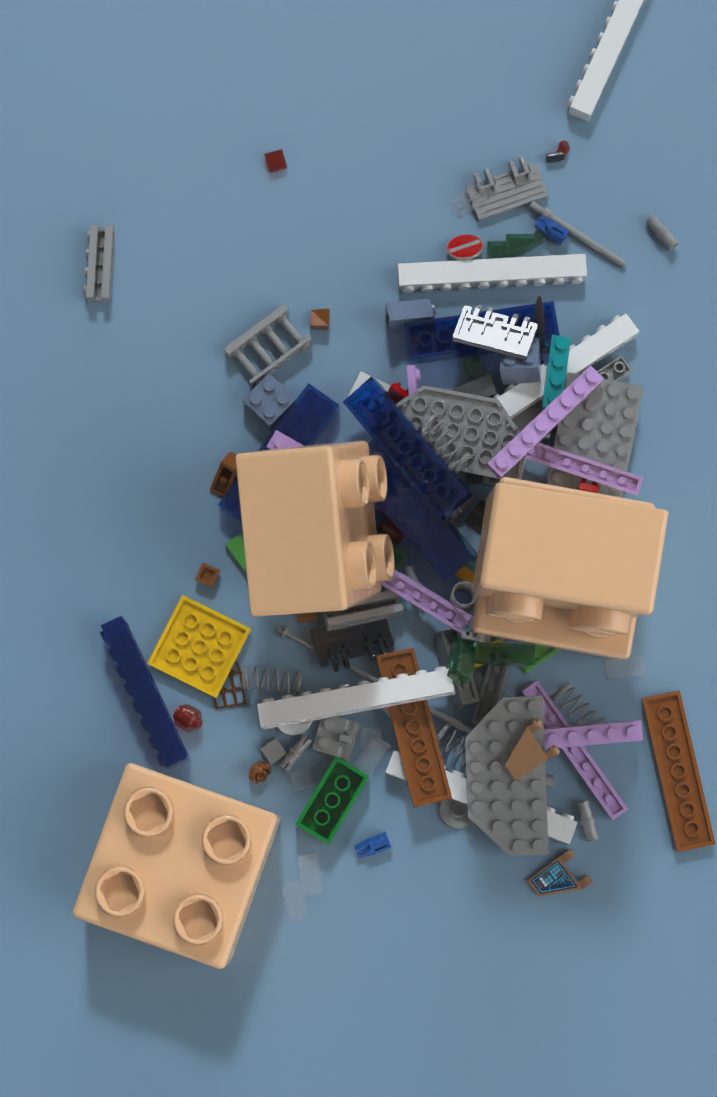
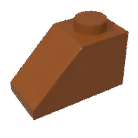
[210,451,238,499]

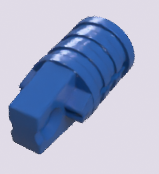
[534,216,570,246]
[354,831,392,858]

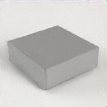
[261,738,287,765]

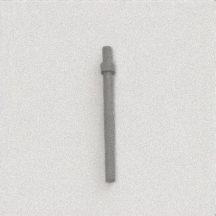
[529,201,627,268]

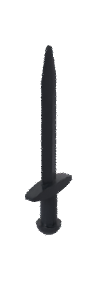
[534,296,549,365]

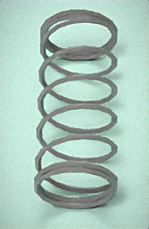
[418,414,473,473]
[449,581,477,611]
[242,664,302,696]
[552,682,608,725]
[437,723,466,766]

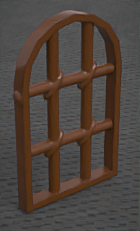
[214,661,246,709]

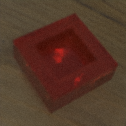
[264,149,287,173]

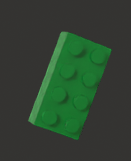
[295,756,369,845]

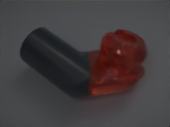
[546,141,570,163]

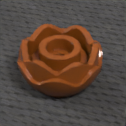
[248,761,271,784]

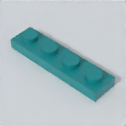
[541,334,571,409]

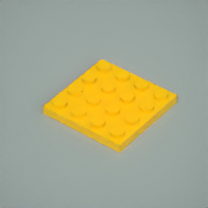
[147,595,252,698]

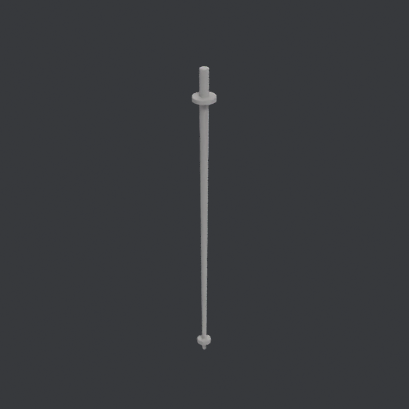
[277,627,474,734]

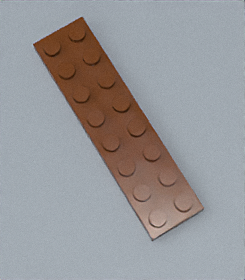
[376,647,452,808]
[641,690,716,852]

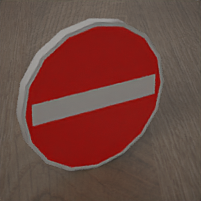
[446,234,484,260]

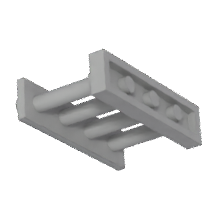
[224,304,312,388]

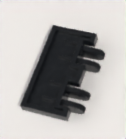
[309,619,395,672]

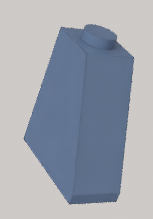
[385,299,436,331]

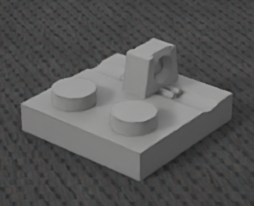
[312,716,360,761]

